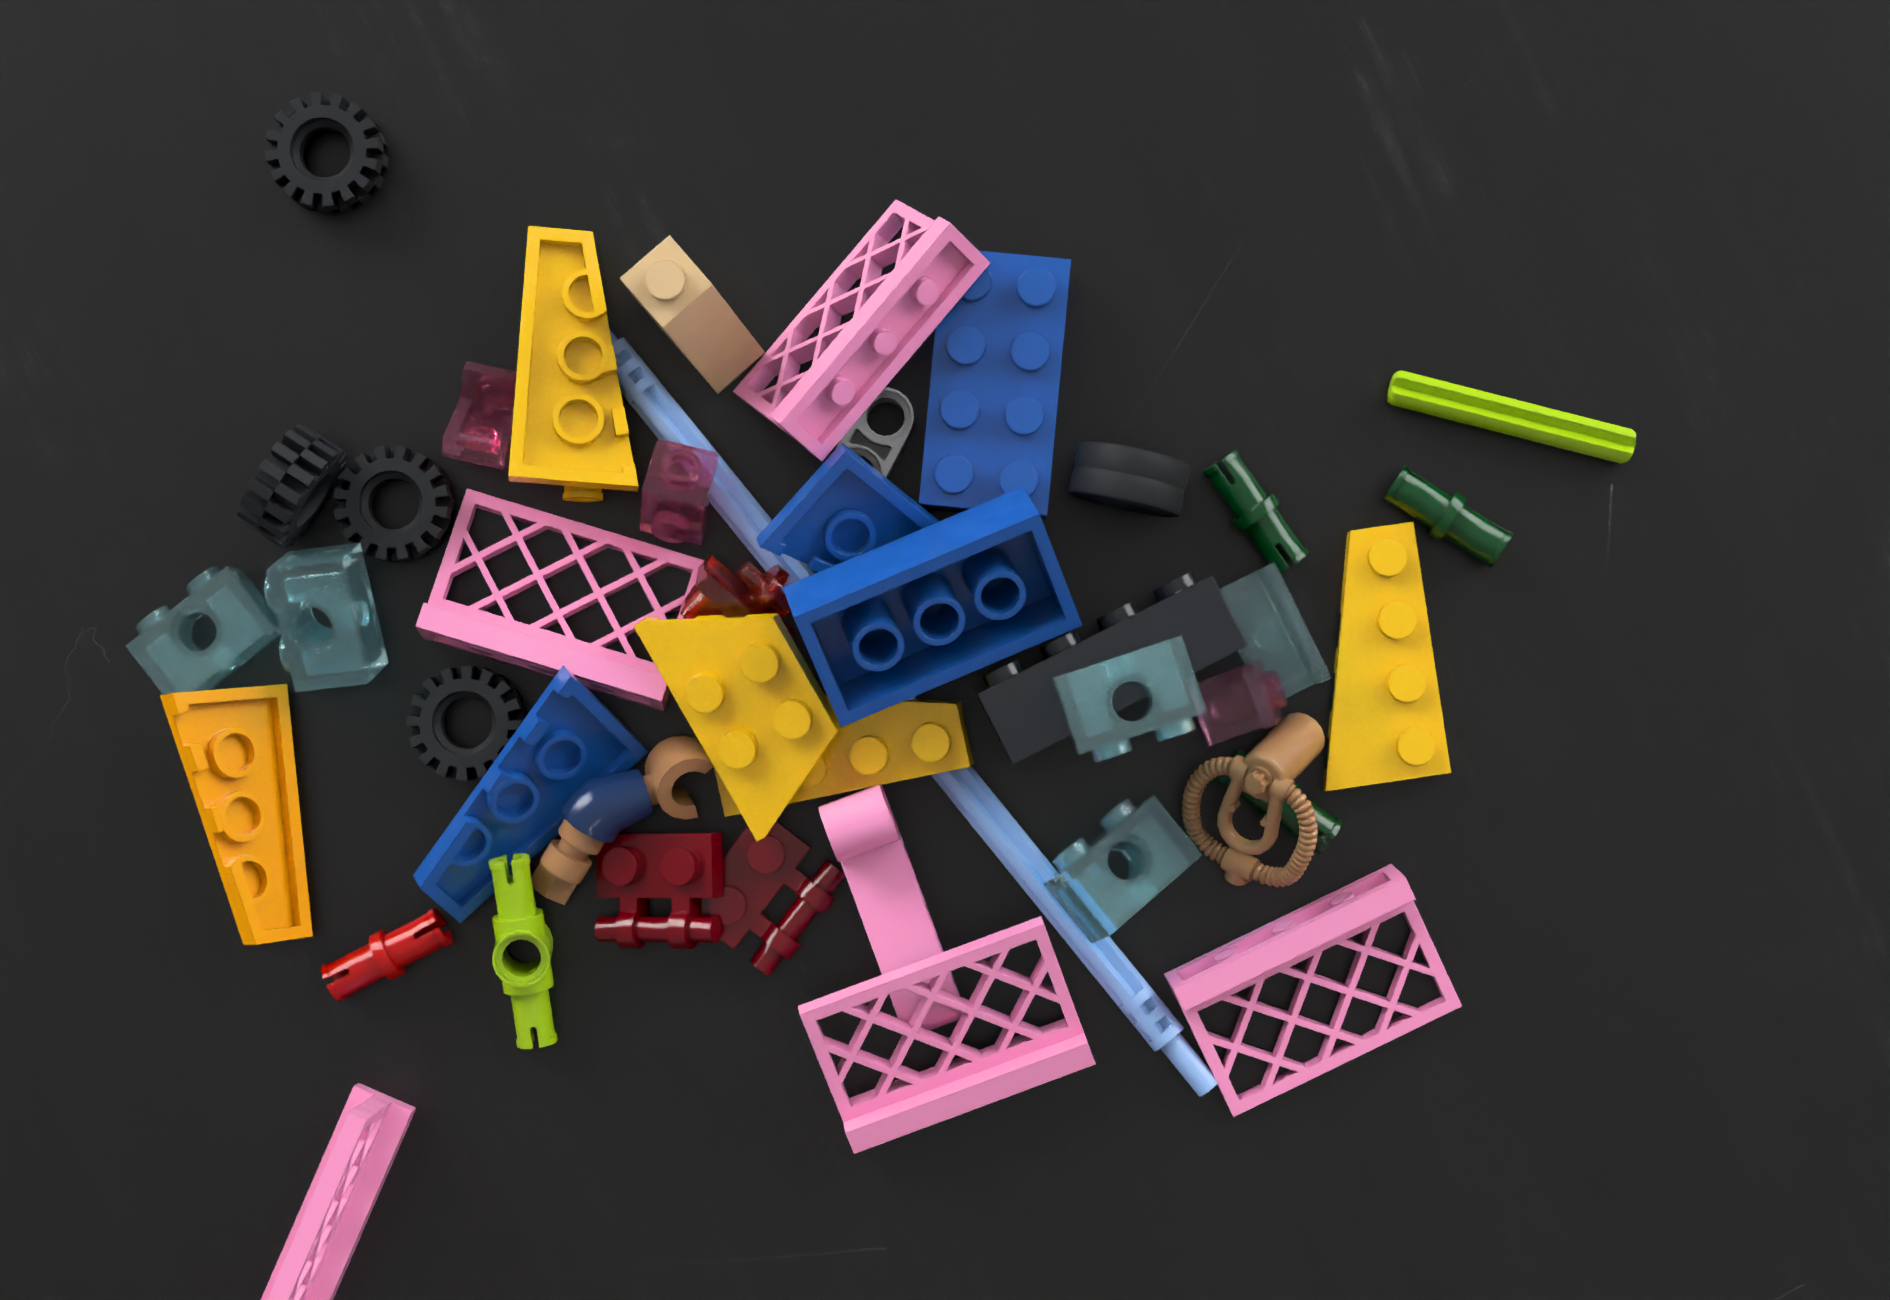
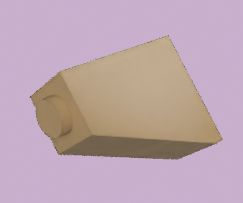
[620,235,765,395]

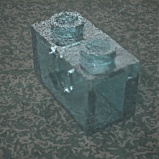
[264,543,388,692]
[125,566,288,694]
[1052,635,1207,762]
[1043,795,1202,944]

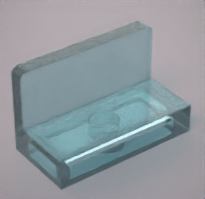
[1220,563,1331,707]

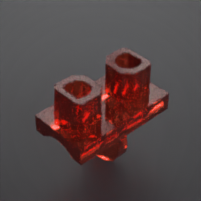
[680,554,794,637]

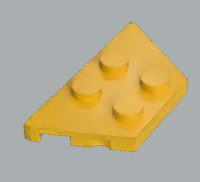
[633,614,841,841]

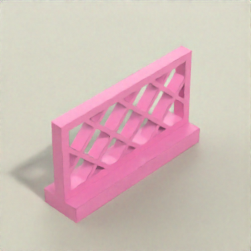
[733,200,990,461]
[415,488,710,712]
[1164,864,1462,1117]
[798,916,1096,1154]
[261,1083,416,1300]

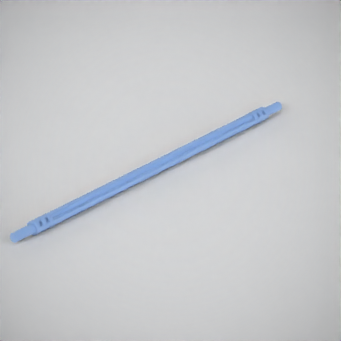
[610,330,1218,1097]

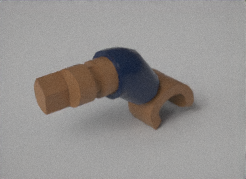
[531,735,714,906]

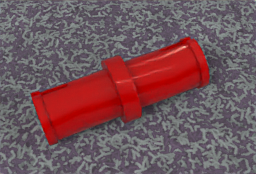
[321,908,454,1002]

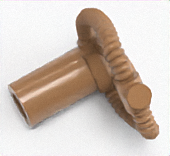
[1182,712,1325,887]

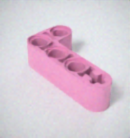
[818,784,963,1031]

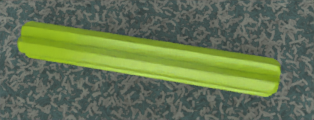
[1387,370,1636,464]

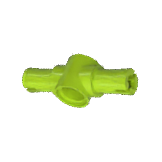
[488,853,558,1049]

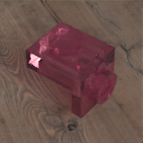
[442,362,517,470]
[640,440,718,545]
[1186,658,1287,746]

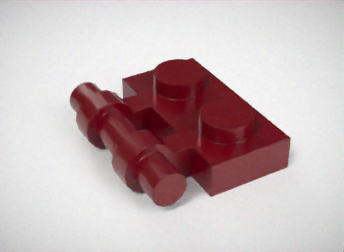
[700,821,845,976]
[594,832,723,949]

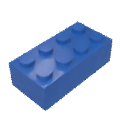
[919,251,1071,521]
[782,486,1083,727]

